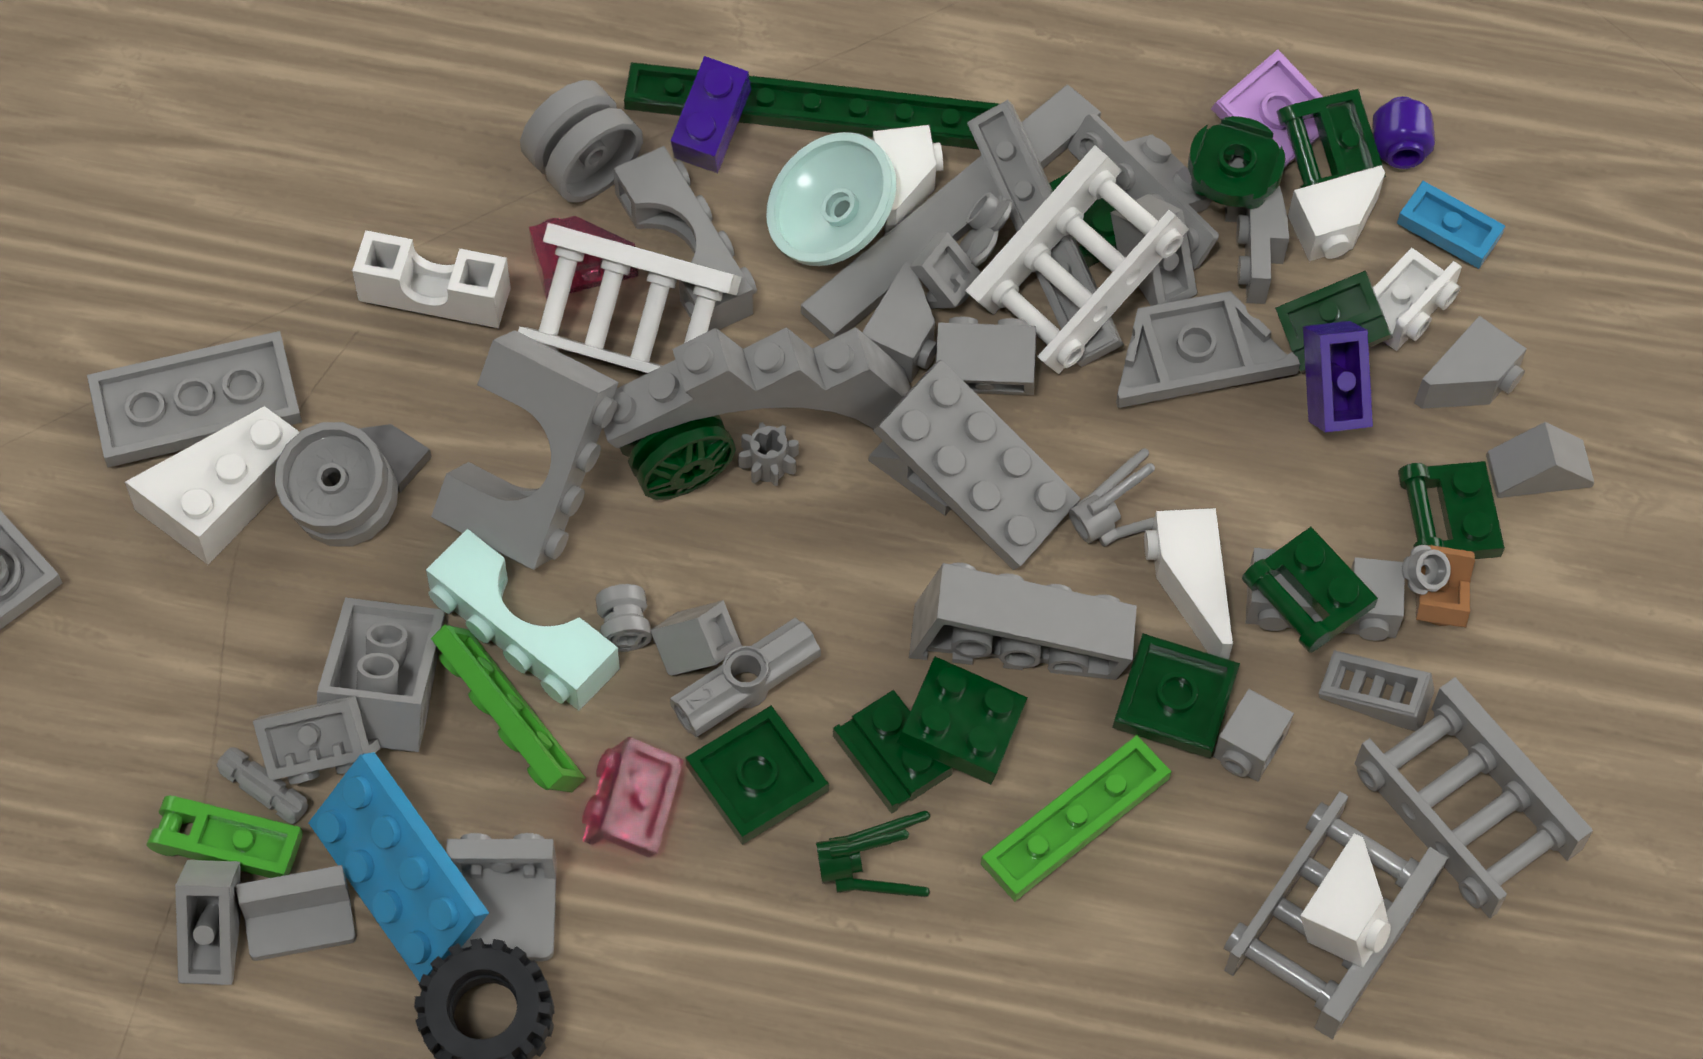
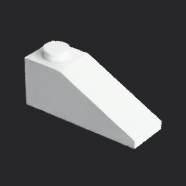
[1144,508,1233,660]

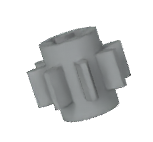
[738,422,799,486]

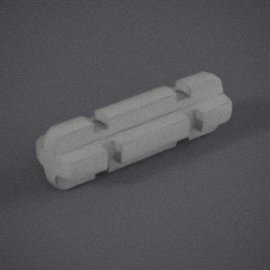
[217,747,308,824]

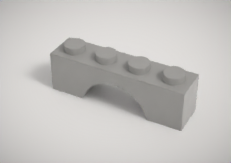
[613,146,757,332]

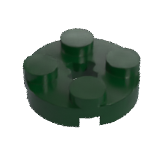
[1188,116,1285,209]

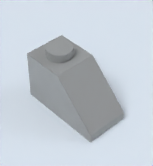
[1110,194,1197,306]
[862,261,937,382]
[1414,316,1527,409]
[175,860,241,985]

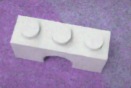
[352,230,511,328]

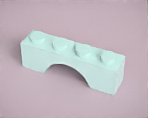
[426,529,620,711]

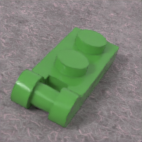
[146,796,303,878]

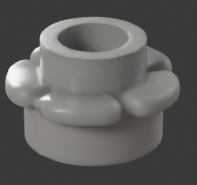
[1402,545,1451,595]

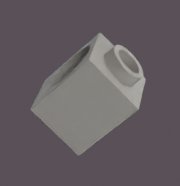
[1214,689,1294,782]

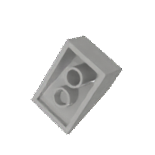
[317,598,445,752]

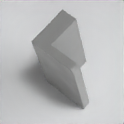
[236,865,356,961]

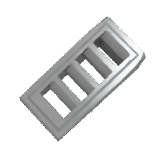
[1318,650,1434,731]

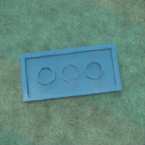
[308,752,489,982]

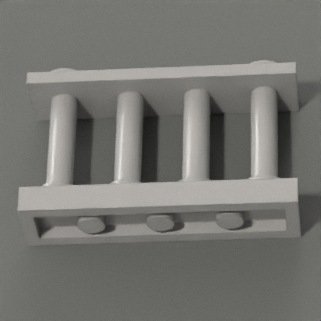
[1354,677,1593,919]
[1224,791,1448,1040]

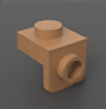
[1416,545,1475,628]

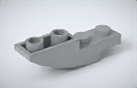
[1224,155,1289,304]

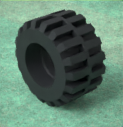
[414,938,555,1059]

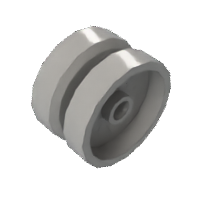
[520,80,643,202]
[274,422,398,546]

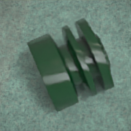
[619,415,736,500]

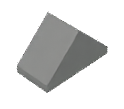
[1486,422,1594,498]

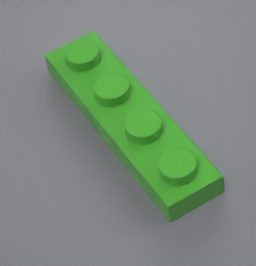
[431,624,586,792]
[981,735,1171,902]

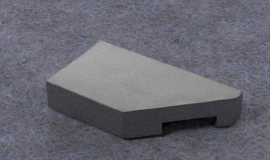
[359,424,431,493]

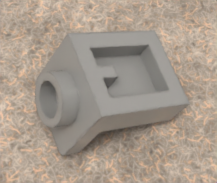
[910,232,981,309]

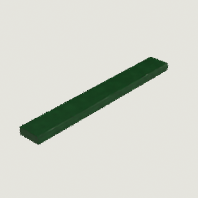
[624,62,999,150]

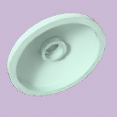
[766,132,896,266]

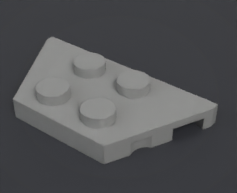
[1116,291,1300,408]

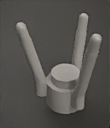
[1068,448,1155,547]

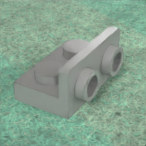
[253,695,380,784]

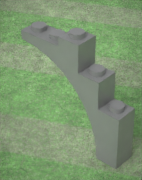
[604,327,911,448]

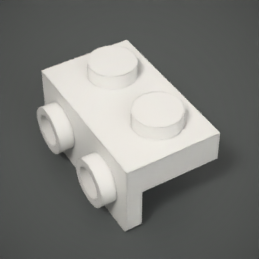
[1373,248,1462,351]

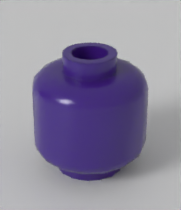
[1372,96,1435,169]

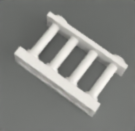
[965,145,1189,374]
[518,223,742,373]

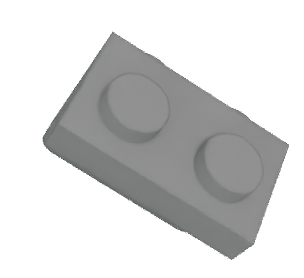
[446,833,557,961]

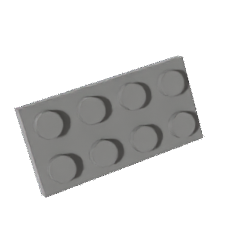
[87,331,302,467]
[873,359,1081,570]

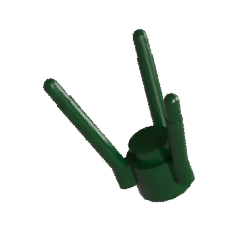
[816,811,930,897]

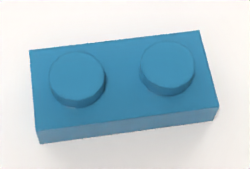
[1397,181,1505,269]

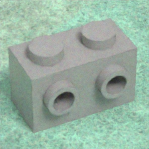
[936,317,1036,395]

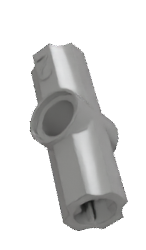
[670,617,821,738]

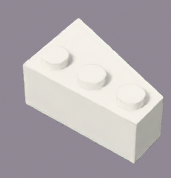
[125,406,299,564]

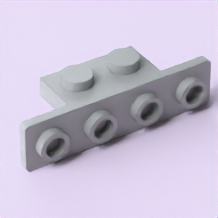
[1068,113,1219,270]

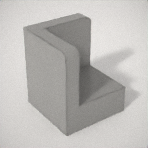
[650,600,742,676]

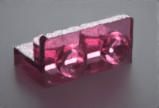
[582,736,684,858]

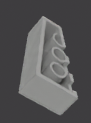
[909,563,1137,680]

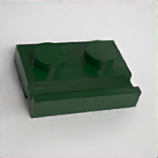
[1275,271,1393,374]
[833,689,953,814]

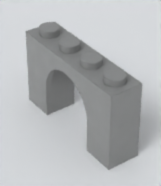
[431,330,619,570]

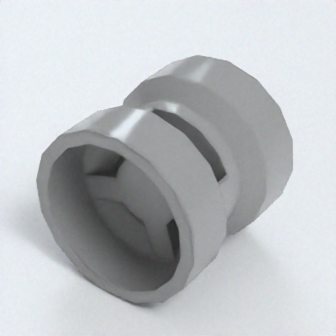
[595,584,652,652]

